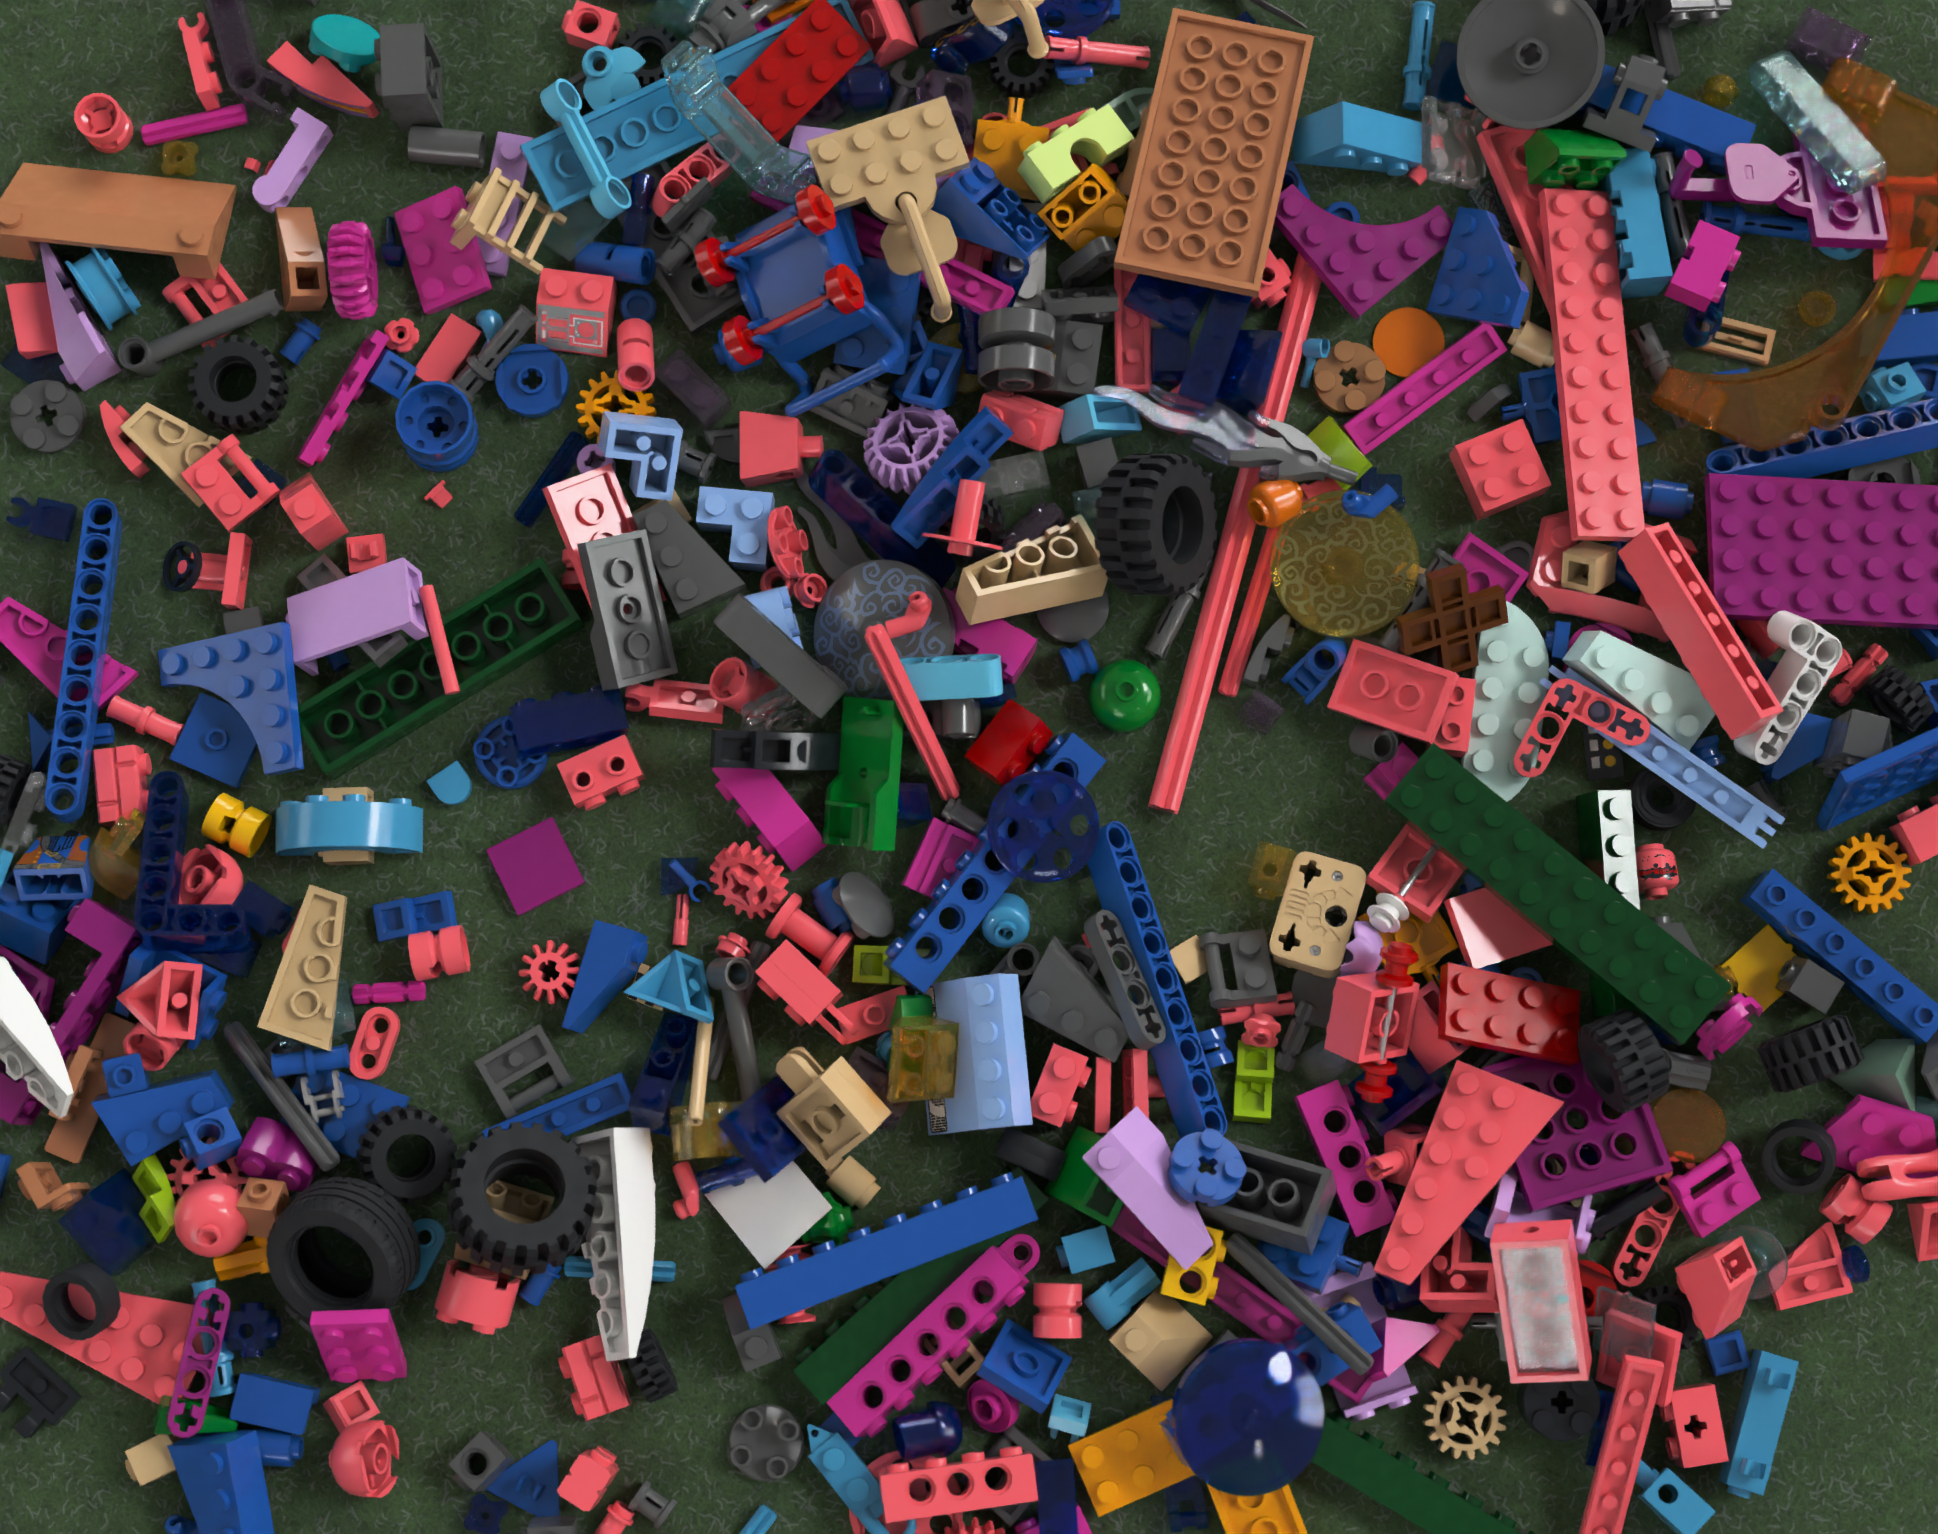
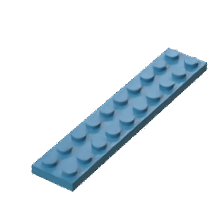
[520,0,876,213]

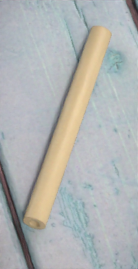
[687,996,715,1126]

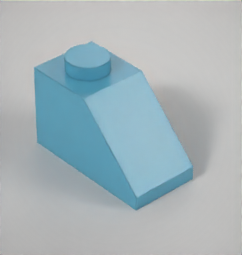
[1057,394,1142,444]

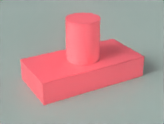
[1122,1048,1166,1119]

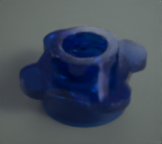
[464,1493,508,1534]

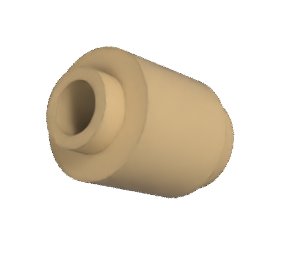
[1507,320,1555,368]
[825,1155,881,1211]

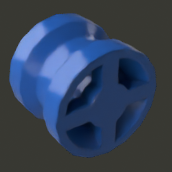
[1058,638,1099,683]
[1689,735,1727,768]

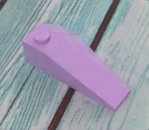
[1081,1106,1213,1270]

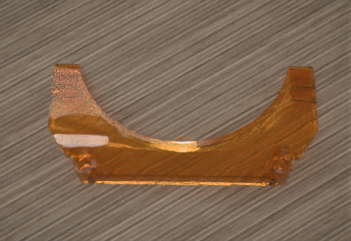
[1651,57,1938,452]

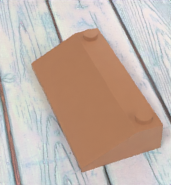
[0,163,237,280]

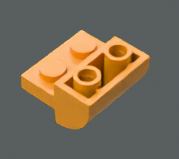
[1037,163,1128,253]

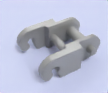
[300,1069,345,1124]

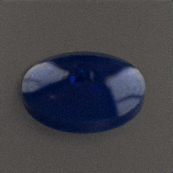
[1171,1338,1324,1496]

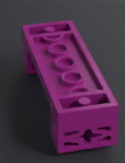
[0,898,154,1125]

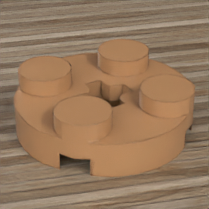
[1312,341,1386,415]

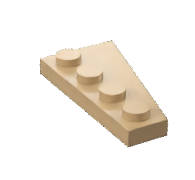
[257,884,347,1051]

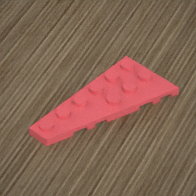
[1374,1060,1564,1286]

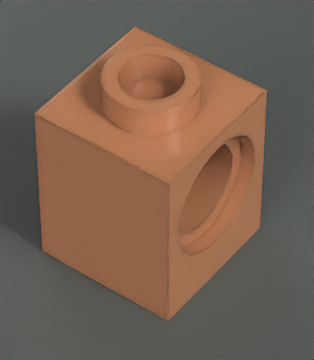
[236,1177,291,1238]

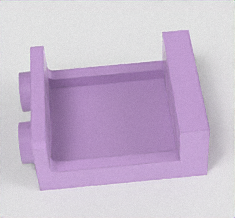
[1484,1166,1596,1255]

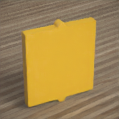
[1720,924,1797,1012]

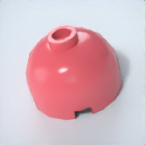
[169,844,243,921]
[174,1179,249,1257]
[329,1420,399,1498]

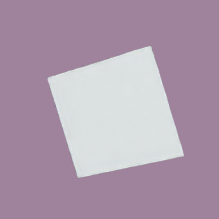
[704,1132,833,1269]

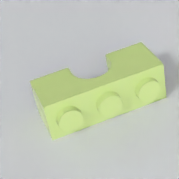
[1017,104,1134,204]

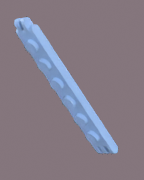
[1539,665,1785,849]

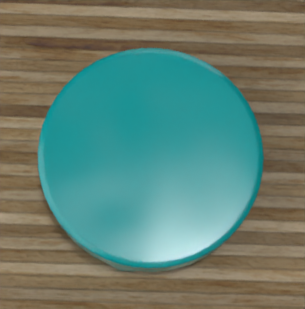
[308,14,380,73]

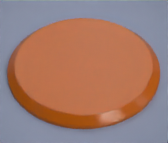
[1372,307,1445,378]

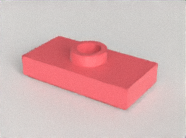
[837,985,907,1045]

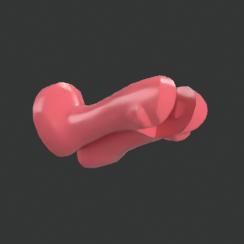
[1856,1148,1938,1202]

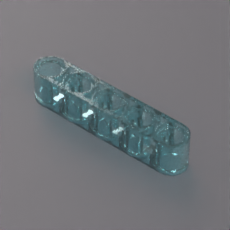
[1748,50,1887,194]

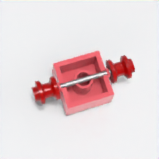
[1324,941,1420,1103]

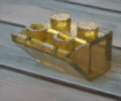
[887,1015,959,1103]

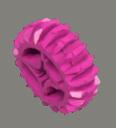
[326,221,379,320]

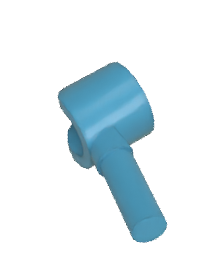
[1299,338,1330,388]

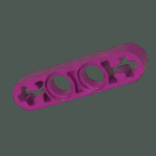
[166,1288,230,1438]

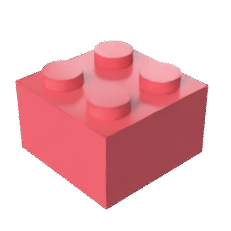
[1449,419,1552,521]

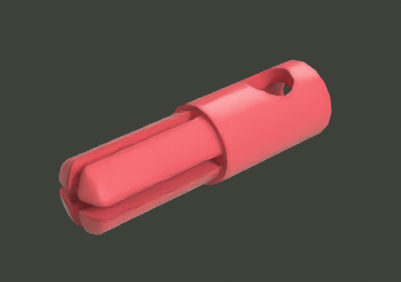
[672,894,690,946]

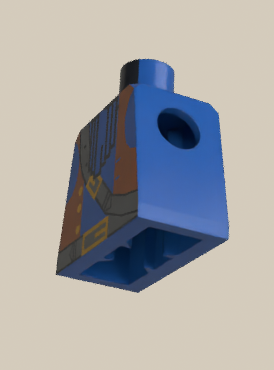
[13,830,96,901]

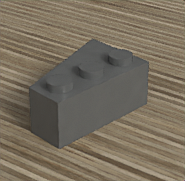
[633,500,747,620]
[1813,709,1893,779]

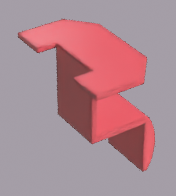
[244,157,275,175]

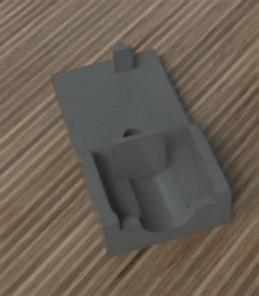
[577,529,678,691]

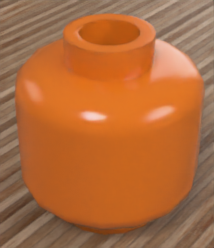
[1247,474,1303,528]

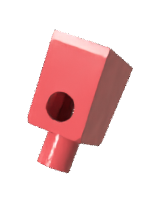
[740,411,824,487]

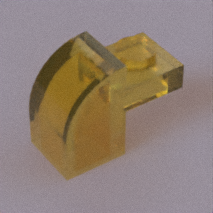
[88,807,152,901]

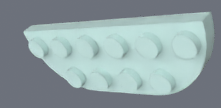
[1461,601,1549,802]

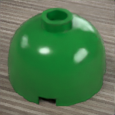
[1088,659,1161,733]

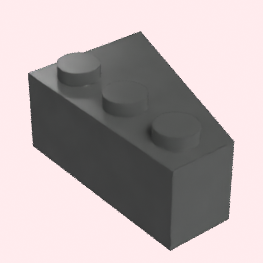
[1021,935,1129,1063]

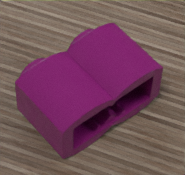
[236,1117,320,1192]

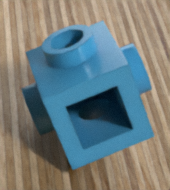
[1859,362,1927,413]

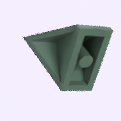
[1830,1039,1916,1112]

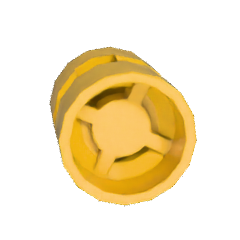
[201,792,272,858]

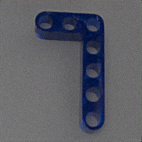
[134,770,251,951]

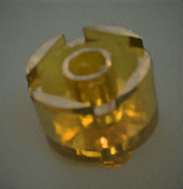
[669,1101,748,1161]

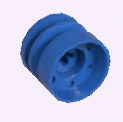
[395,381,479,473]

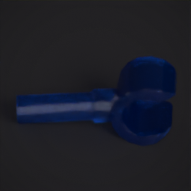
[381,216,405,267]

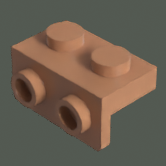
[16,1162,91,1212]

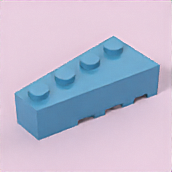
[1601,147,1673,299]

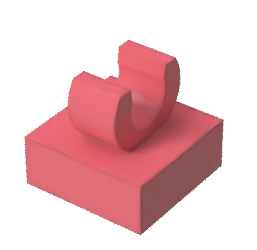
[346,533,387,575]

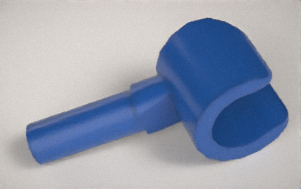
[669,859,711,902]

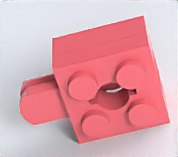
[755,939,859,1046]

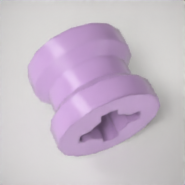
[577,444,616,474]

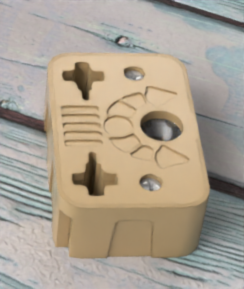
[1269,851,1366,979]

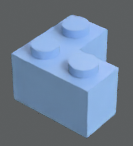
[598,411,683,501]
[696,486,775,572]

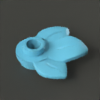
[582,46,645,110]

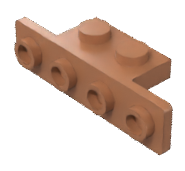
[44,1013,136,1164]

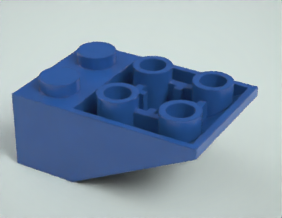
[930,157,1053,261]

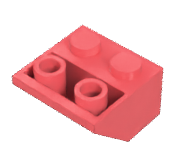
[1674,1236,1757,1340]

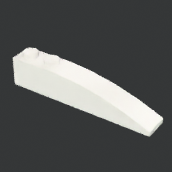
[0,956,74,1118]
[569,1127,656,1361]

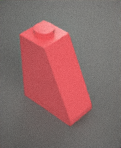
[279,472,349,552]

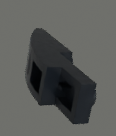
[710,729,841,770]

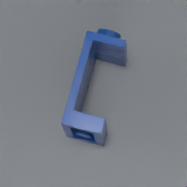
[114,936,228,1050]

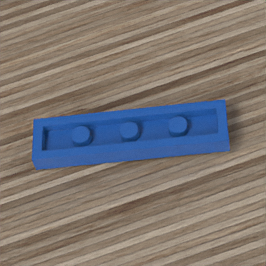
[482,1072,636,1139]

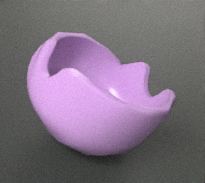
[1340,921,1383,976]

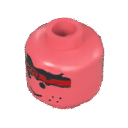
[1635,843,1679,900]

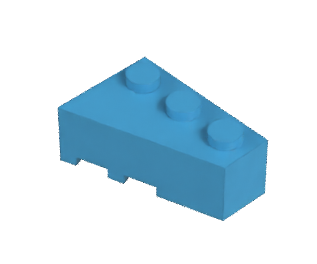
[1293,101,1423,176]

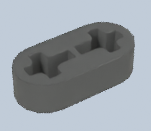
[1057,236,1117,288]

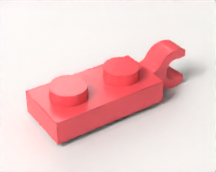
[178,12,223,112]
[625,679,726,724]

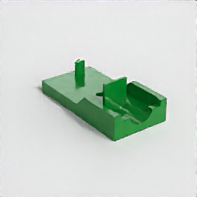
[822,696,904,851]

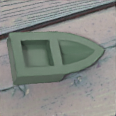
[1096,87,1154,132]

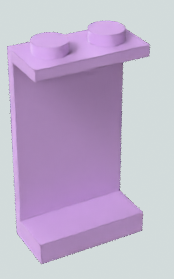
[286,557,429,676]
[1297,1261,1418,1422]

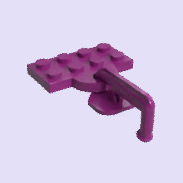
[1668,123,1888,249]

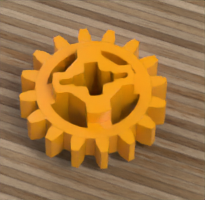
[576,370,657,444]
[1827,833,1912,914]

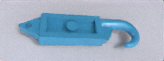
[807,1424,917,1534]

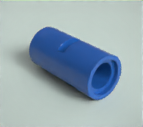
[575,240,656,285]

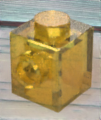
[1247,840,1297,901]

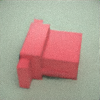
[424,480,453,509]

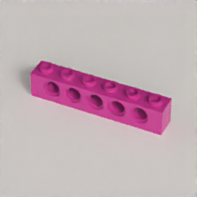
[826,1246,1030,1438]

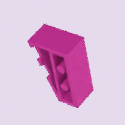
[942,587,1037,688]
[712,767,827,872]

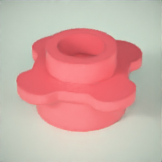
[1241,1013,1281,1048]

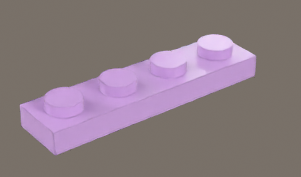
[476,131,533,278]

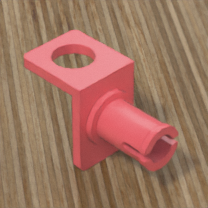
[1365,1123,1430,1187]

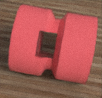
[74,93,133,153]
[709,657,779,720]
[408,925,471,982]
[123,1022,187,1071]
[1819,1174,1893,1245]
[1033,1283,1082,1338]

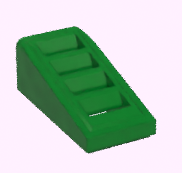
[153,1395,238,1435]

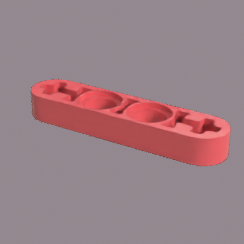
[1610,1152,1696,1287]

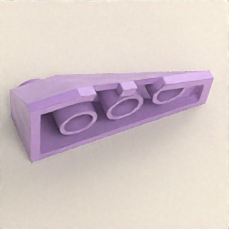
[39,242,122,391]

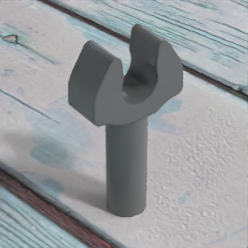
[885,59,925,115]

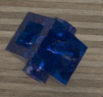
[224,1302,281,1357]

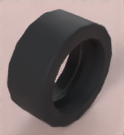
[1761,1118,1837,1195]
[43,1262,121,1340]

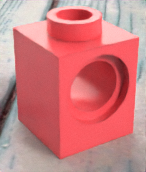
[562,0,621,51]

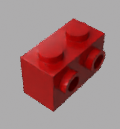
[964,698,1053,792]

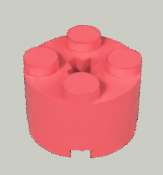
[435,1260,521,1334]

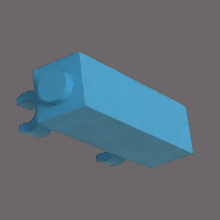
[1718,1349,1799,1499]

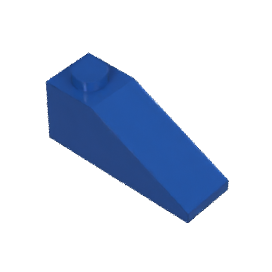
[562,920,648,1033]

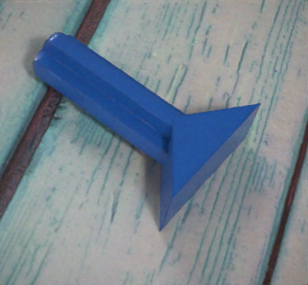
[28,712,115,773]

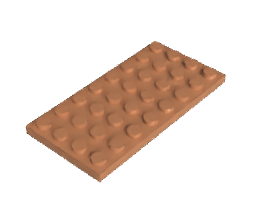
[1113,8,1314,298]

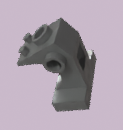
[1581,54,1668,152]

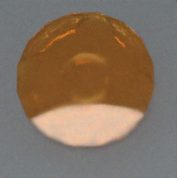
[1652,1088,1727,1163]

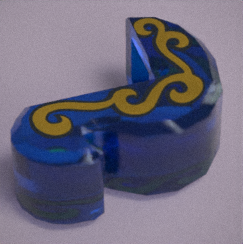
[929,17,1014,79]

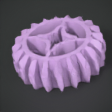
[863,402,959,495]

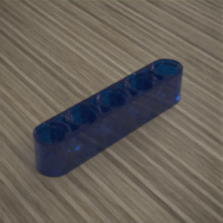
[808,449,956,589]

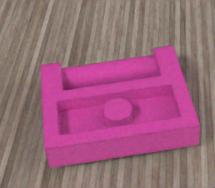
[1667,1141,1761,1238]

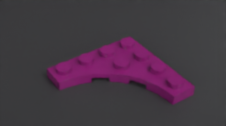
[1274,183,1454,320]

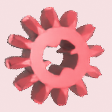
[519,940,580,1004]

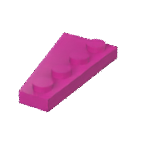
[295,330,390,467]

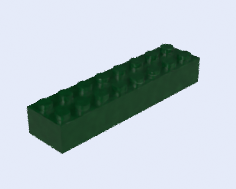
[298,557,585,780]

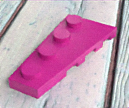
[0,597,139,713]

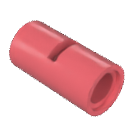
[616,318,655,392]

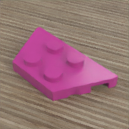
[1800,1094,1938,1198]

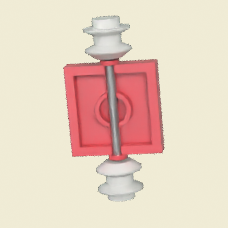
[1366,824,1465,933]

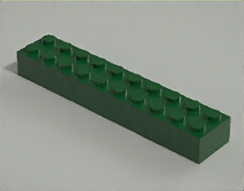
[1384,742,1733,1046]

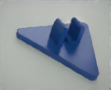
[486,1440,560,1517]

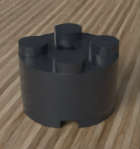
[1517,1375,1600,1441]

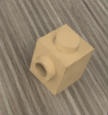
[1561,540,1617,594]

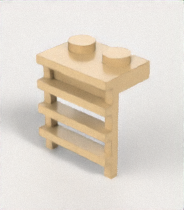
[449,167,567,275]

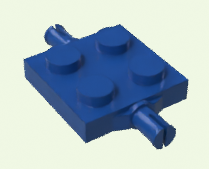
[1500,366,1562,446]
[1257,1215,1363,1295]

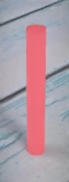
[418,585,460,695]

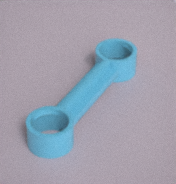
[540,78,632,219]

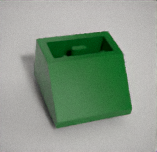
[1524,129,1627,190]
[1043,1125,1123,1228]

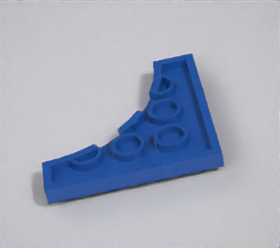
[158,622,304,776]

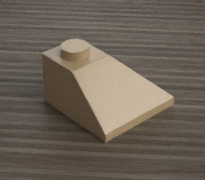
[1107,1284,1213,1392]

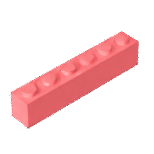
[1617,523,1784,740]

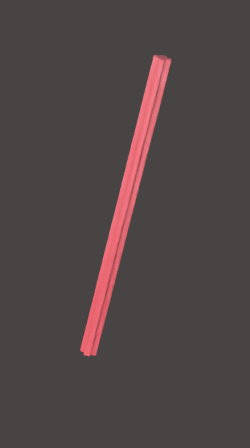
[1148,253,1322,814]

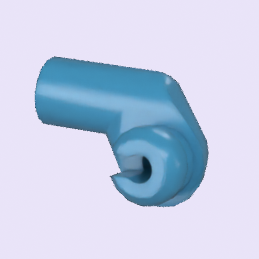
[476,309,504,352]

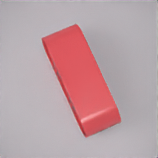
[651,134,741,218]

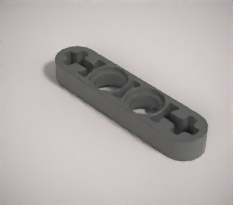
[1084,910,1166,1050]

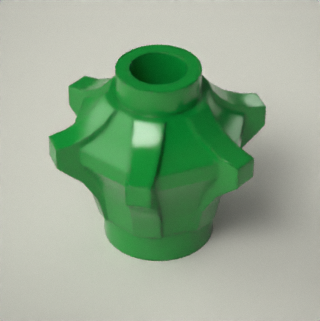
[801,1192,855,1247]

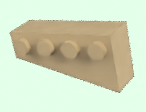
[955,514,1108,625]

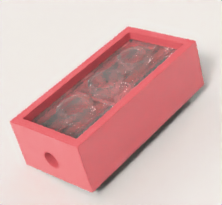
[1490,1219,1592,1384]

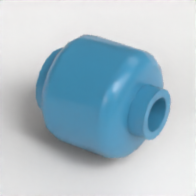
[981,893,1030,948]

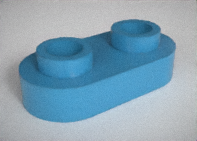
[407,1218,446,1290]

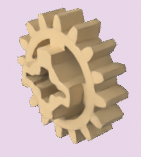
[1422,1375,1507,1460]

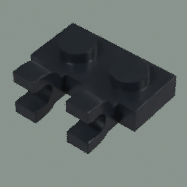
[0,1346,83,1438]

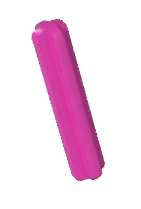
[141,103,248,146]

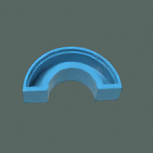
[275,794,423,856]

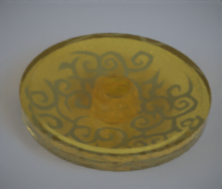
[1270,490,1419,638]

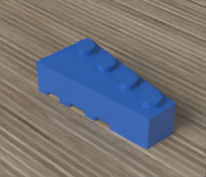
[167,1430,275,1534]

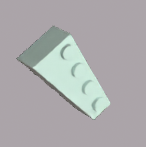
[1562,631,1715,751]

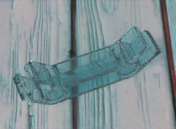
[660,40,817,205]

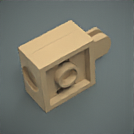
[776,1047,892,1170]

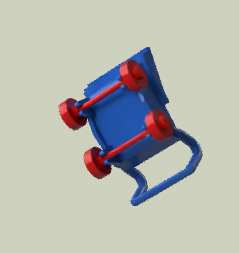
[695,184,904,417]

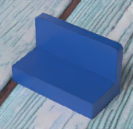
[230,1372,321,1435]

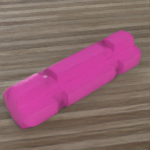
[352,980,426,1005]

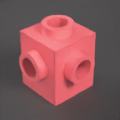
[1241,249,1292,309]

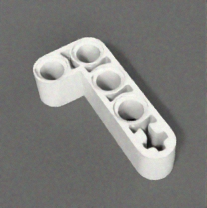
[1734,611,1842,765]

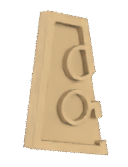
[120,402,252,508]

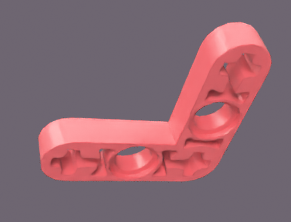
[1514,678,1650,778]

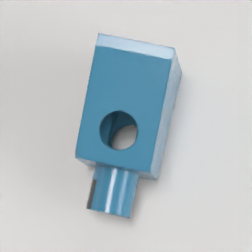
[1635,1457,1716,1534]

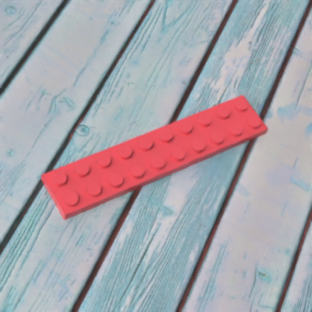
[1538,188,1645,542]

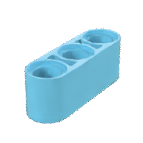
[900,654,1003,701]

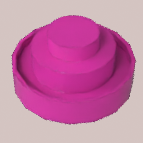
[967,1378,1020,1433]

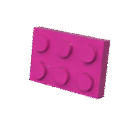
[394,186,493,315]
[310,1309,407,1383]

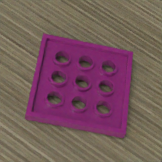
[1481,1055,1673,1214]

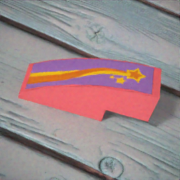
[267,41,379,118]

